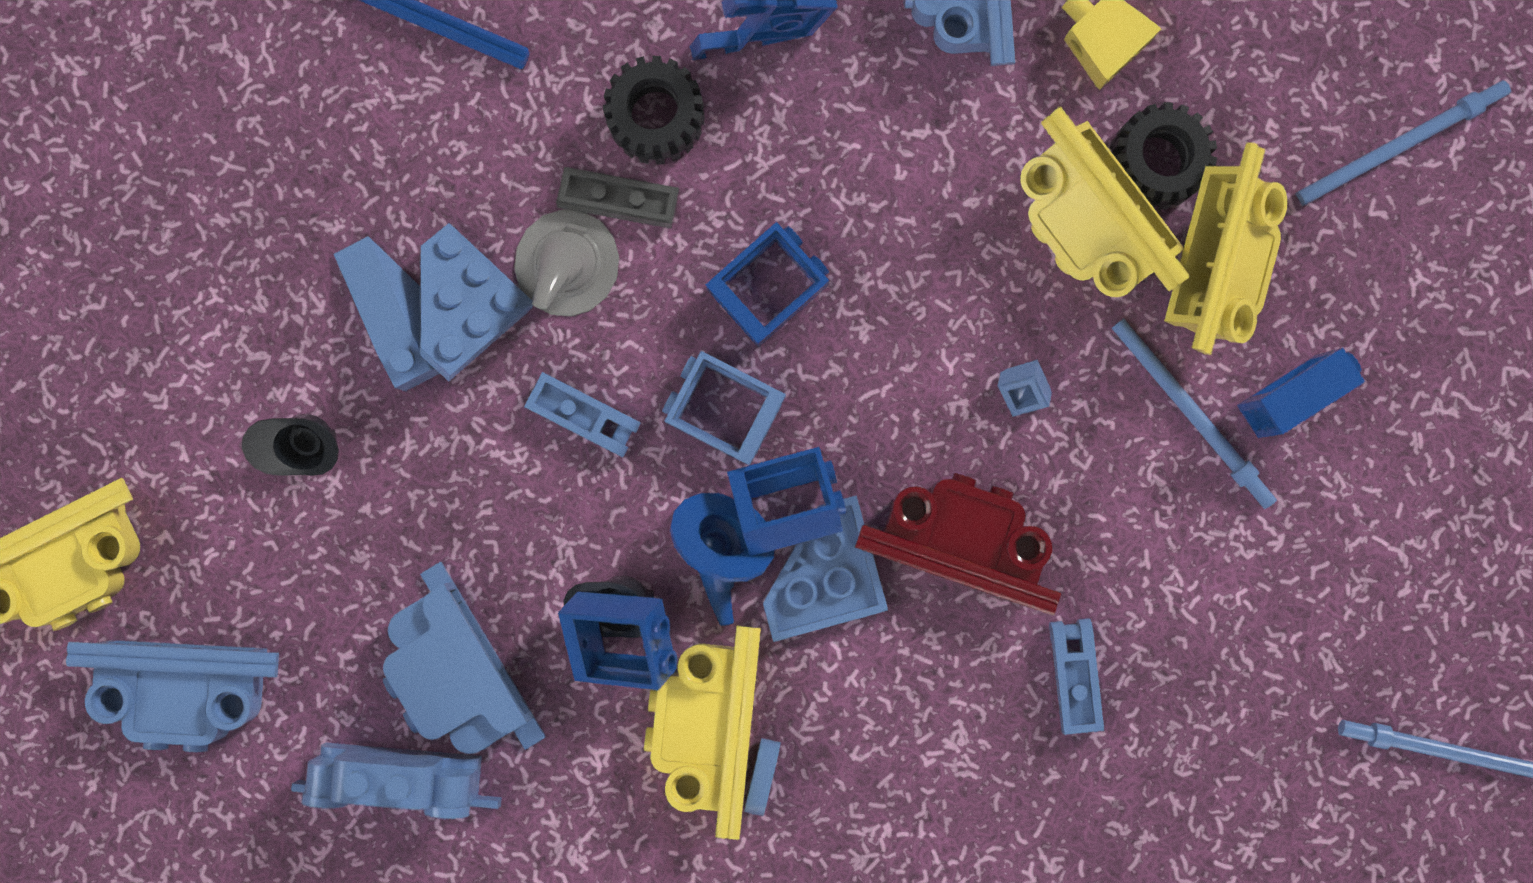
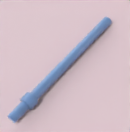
[1296,80,1511,206]
[1112,318,1277,509]
[1338,720,1533,778]

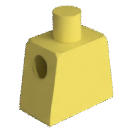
[1062,0,1161,90]

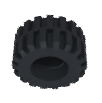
[603,55,705,165]
[1109,102,1217,210]

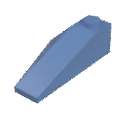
[334,236,440,391]

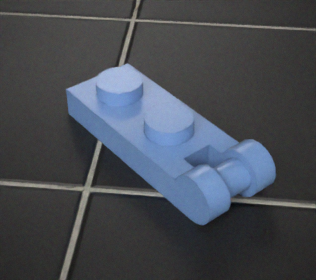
[524,372,641,457]
[1049,618,1104,735]

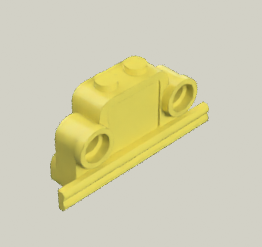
[1020,107,1190,297]
[1164,142,1287,355]
[0,478,140,631]
[644,626,761,840]

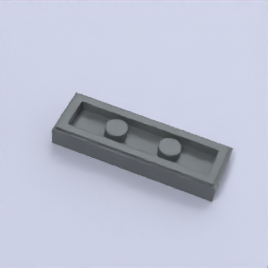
[556,167,679,229]

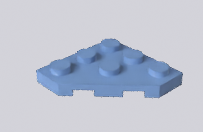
[420,223,533,382]
[763,495,888,642]

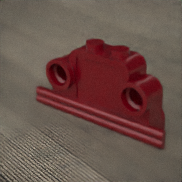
[855,473,1061,616]

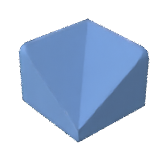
[997,360,1052,417]

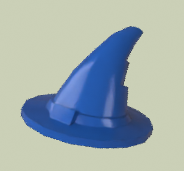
[669,493,775,626]

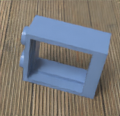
[662,351,786,466]

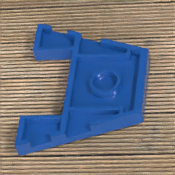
[690,0,838,61]

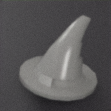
[514,209,619,317]

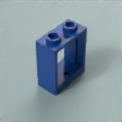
[705,222,829,348]
[1237,347,1365,438]
[727,447,847,557]
[558,592,677,690]

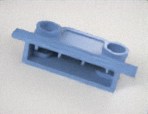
[903,0,1015,66]
[383,562,546,754]
[66,640,279,752]
[291,742,502,819]

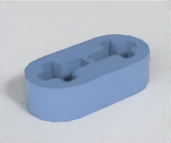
[744,738,781,816]

